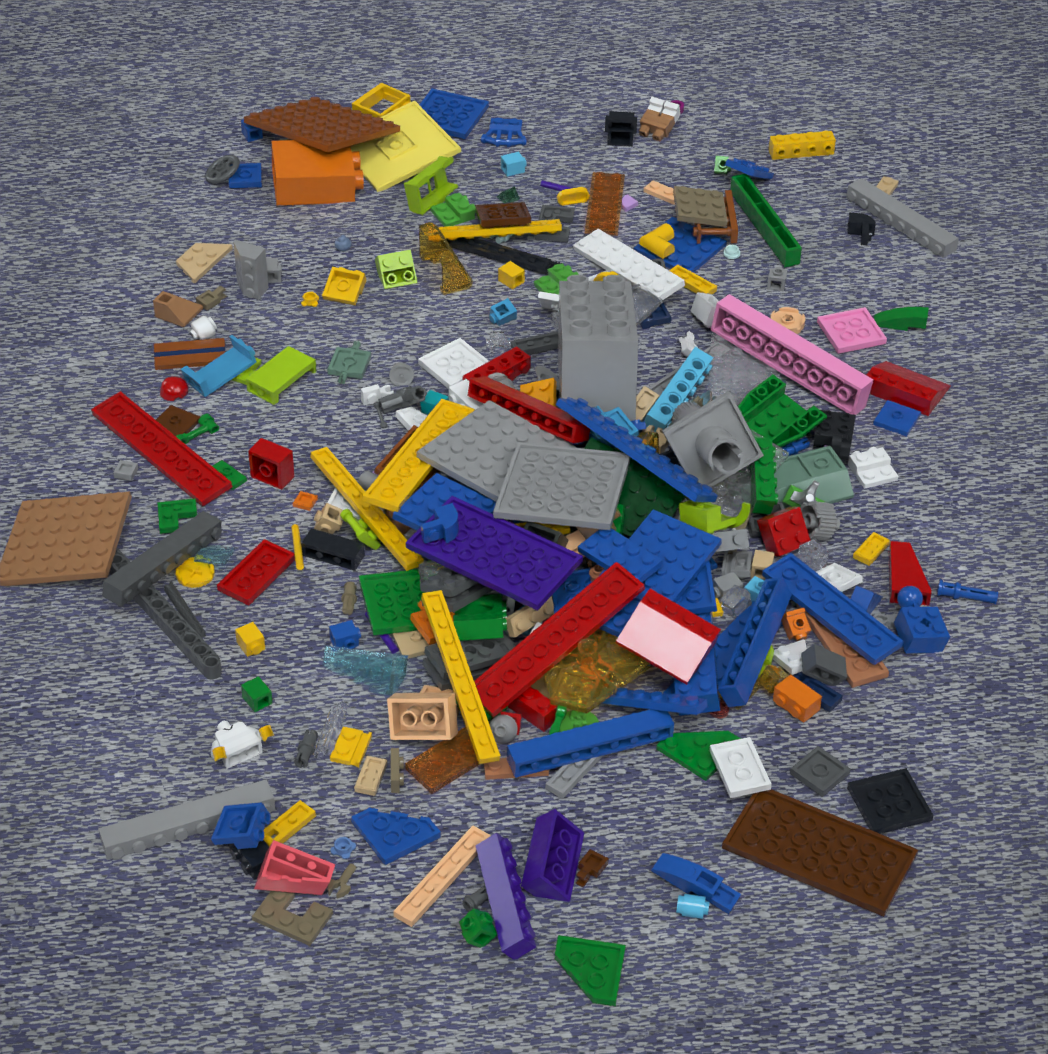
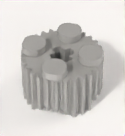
[800,501,840,541]

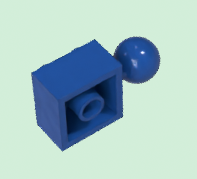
[894,586,950,654]

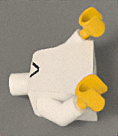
[211,721,274,769]

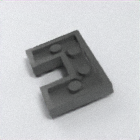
[535,205,575,243]

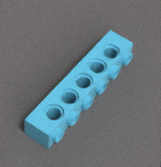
[644,347,714,432]

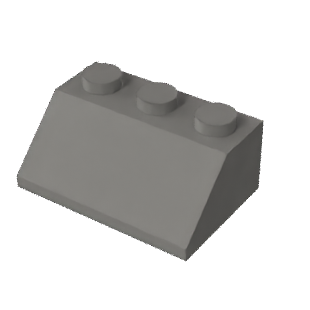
[233,240,269,300]

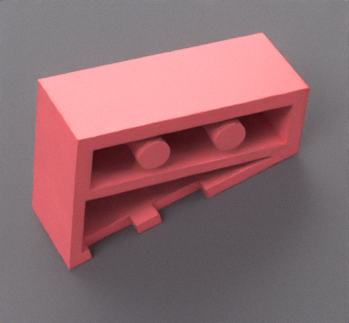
[254,840,335,895]

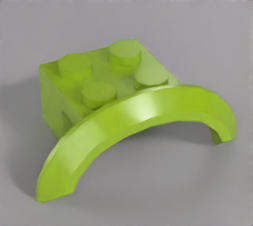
[679,500,751,534]

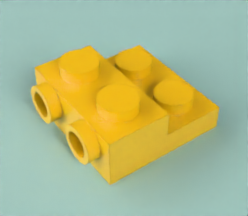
[322,267,367,305]

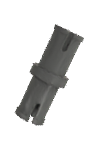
[294,729,318,768]

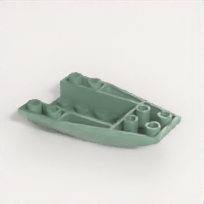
[727,446,854,509]

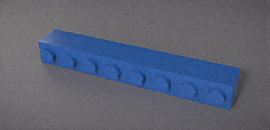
[718,577,792,707]
[507,709,674,778]

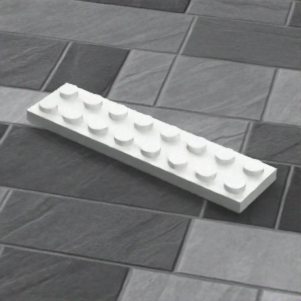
[573,229,685,303]

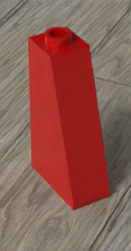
[889,541,932,606]

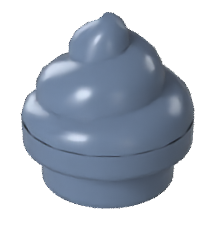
[335,235,351,251]

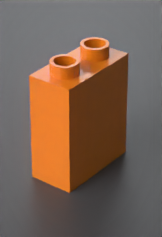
[272,140,364,205]

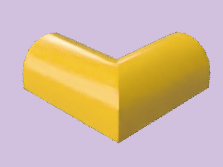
[639,223,675,259]

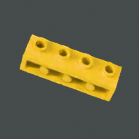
[768,131,836,160]

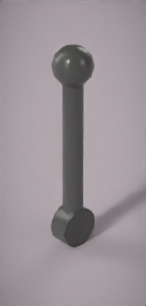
[374,402,388,428]

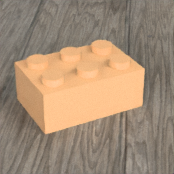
[387,693,458,740]

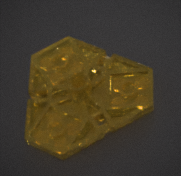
[533,628,653,714]

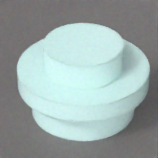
[723,245,740,259]

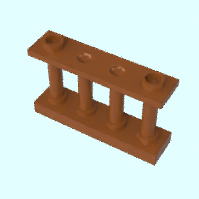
[693,190,738,244]

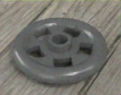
[205,155,240,184]

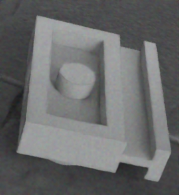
[721,551,753,579]

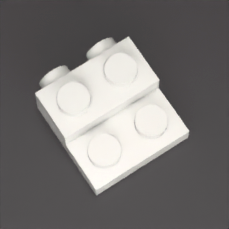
[848,447,898,489]

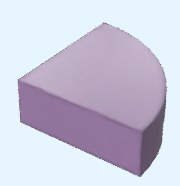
[622,194,638,212]

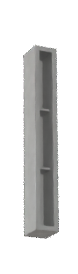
[847,178,959,258]
[98,779,275,860]

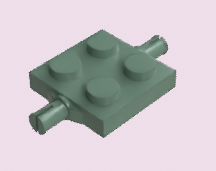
[327,341,371,384]

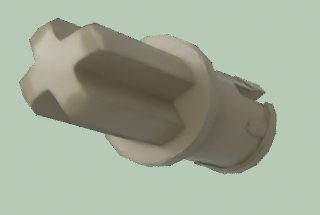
[341,582,357,615]

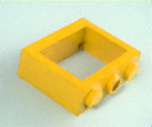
[352,83,411,117]

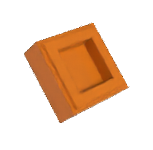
[293,491,318,511]

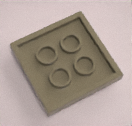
[673,186,728,227]

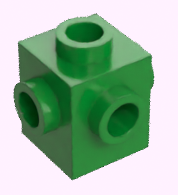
[459,908,497,948]

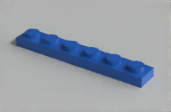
[590,685,708,715]

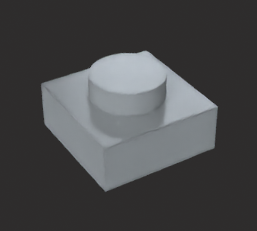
[113,460,138,481]

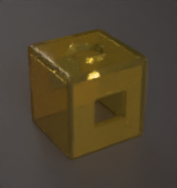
[758,665,789,694]

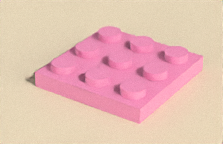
[817,307,887,354]

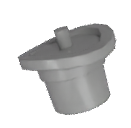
[389,362,414,386]

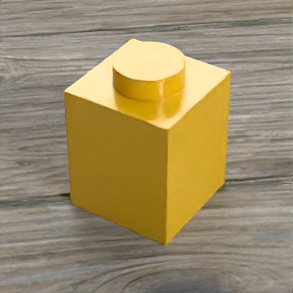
[498,261,525,290]
[235,622,265,657]

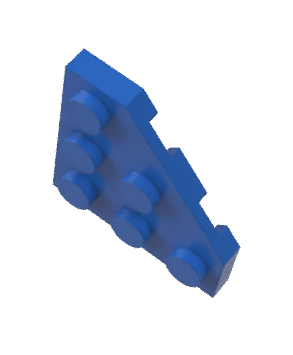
[351,808,441,865]

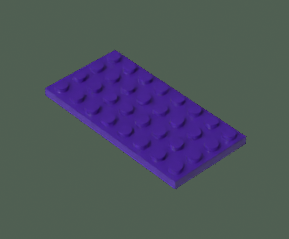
[406,496,583,611]

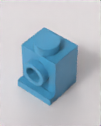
[489,298,517,326]

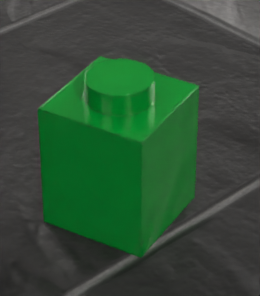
[241,676,273,712]

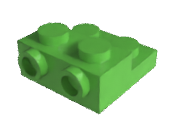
[431,192,476,227]
[534,263,579,295]

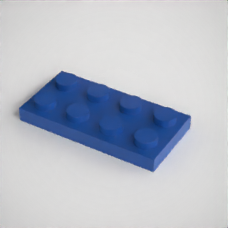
[577,529,663,582]

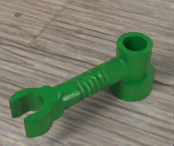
[176,413,219,444]

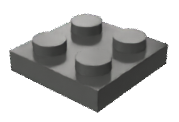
[790,746,851,797]

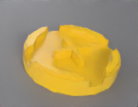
[176,557,215,588]

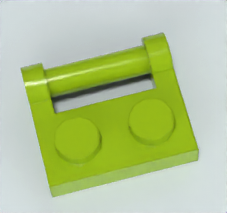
[340,509,381,550]

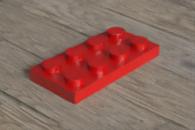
[217,539,295,605]

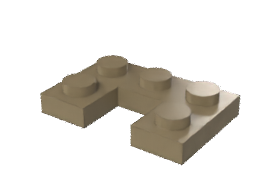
[252,891,333,946]

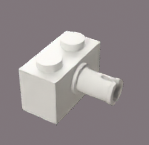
[691,292,719,328]

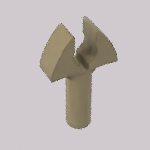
[328,863,356,899]

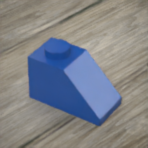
[851,586,883,614]

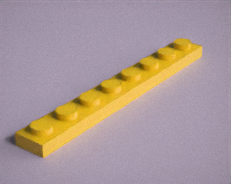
[427,219,562,241]

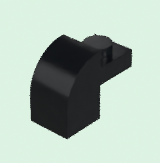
[848,212,876,246]

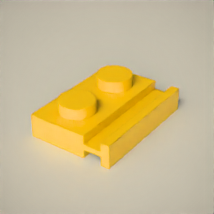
[330,726,372,767]

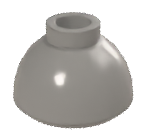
[489,715,518,744]

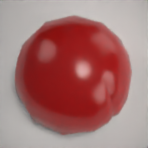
[160,376,189,401]

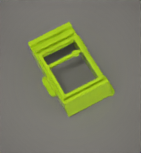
[404,156,458,215]

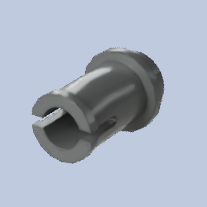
[462,886,489,911]

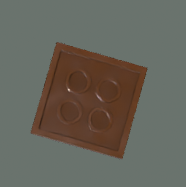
[475,202,531,229]

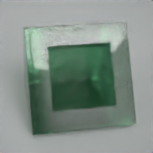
[497,186,520,203]

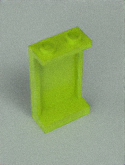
[246,346,316,405]

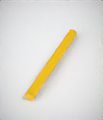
[291,524,304,570]

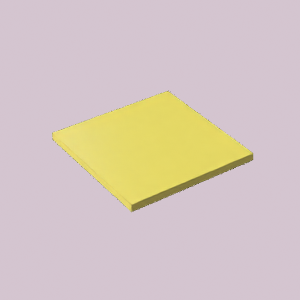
[351,101,461,192]

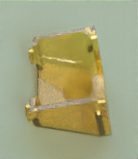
[419,222,473,295]

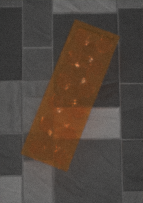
[585,172,625,236]

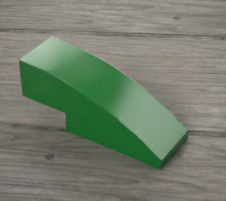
[874,307,929,331]

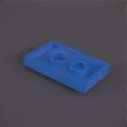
[725,158,774,179]

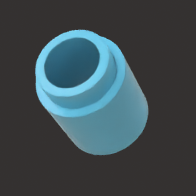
[676,894,710,919]

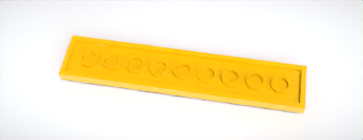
[362,399,475,512]

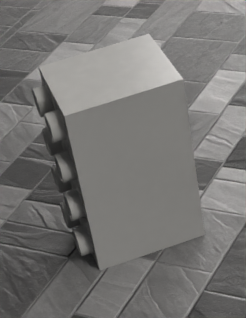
[558,275,638,421]

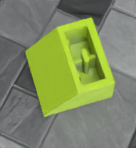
[375,250,418,289]

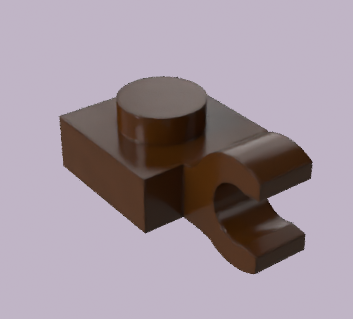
[576,849,609,887]

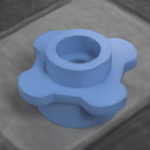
[330,837,356,859]

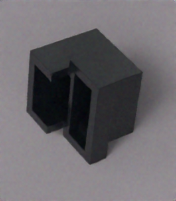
[605,111,637,147]

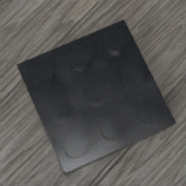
[847,768,934,834]

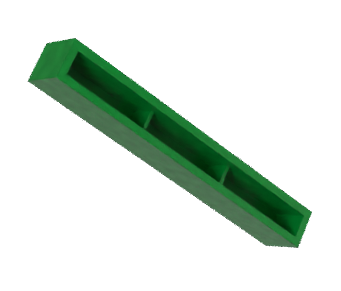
[730,174,802,267]

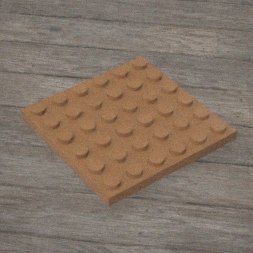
[0,491,132,586]

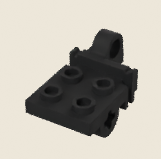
[813,410,856,460]

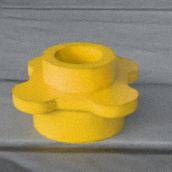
[301,292,319,307]

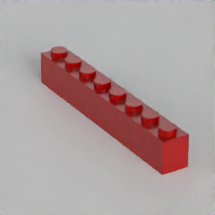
[467,376,590,444]

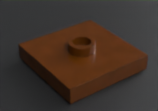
[156,405,201,436]

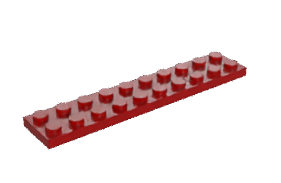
[91,391,232,507]
[474,562,645,718]

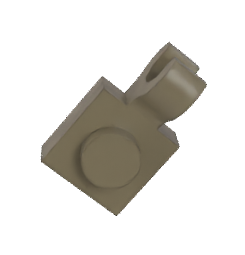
[196,286,227,311]

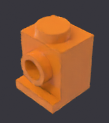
[781,608,811,641]

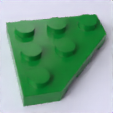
[656,731,741,781]
[554,935,626,1006]

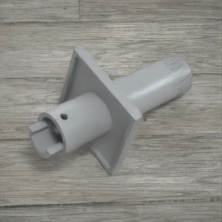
[662,391,764,487]

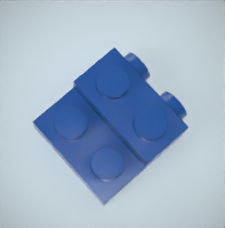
[211,802,271,849]

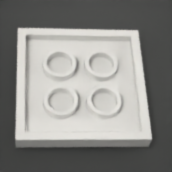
[418,338,489,388]

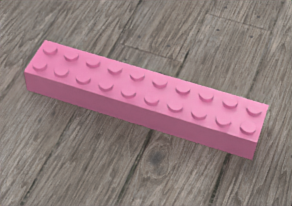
[711,294,873,415]

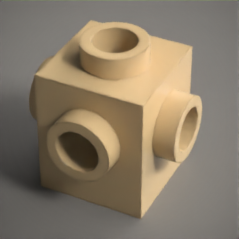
[314,503,343,534]

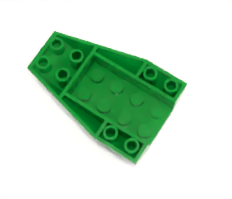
[738,374,827,449]

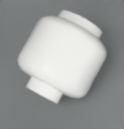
[190,316,217,340]

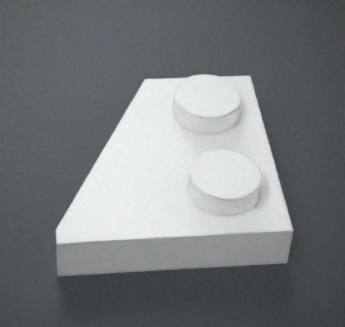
[773,639,807,675]

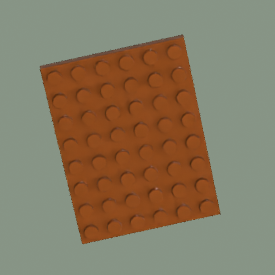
[244,97,400,152]

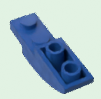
[651,853,741,915]

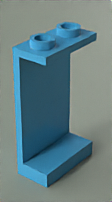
[181,335,256,397]

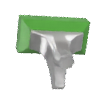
[782,480,825,507]

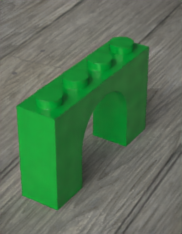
[453,594,507,641]

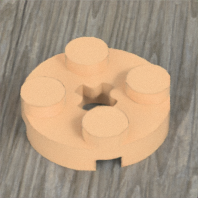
[770,307,805,334]

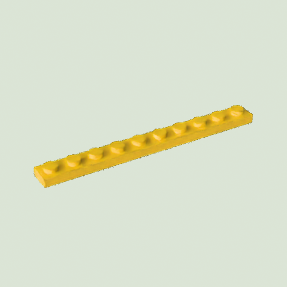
[310,447,424,571]
[421,590,500,764]

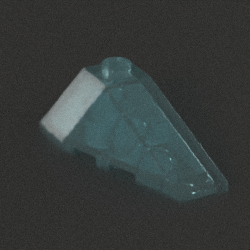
[323,646,408,695]

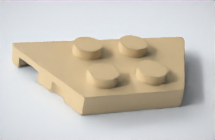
[176,243,233,283]

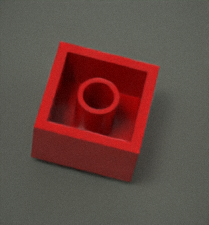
[248,438,294,490]
[757,507,811,556]

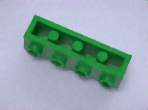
[750,437,778,514]

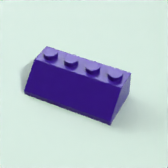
[521,809,584,902]

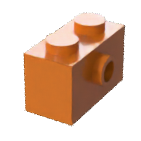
[773,674,822,723]

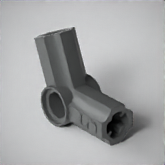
[378,385,427,414]

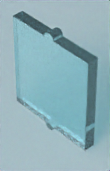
[194,545,235,565]

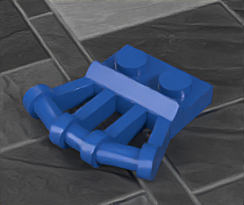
[481,118,526,147]

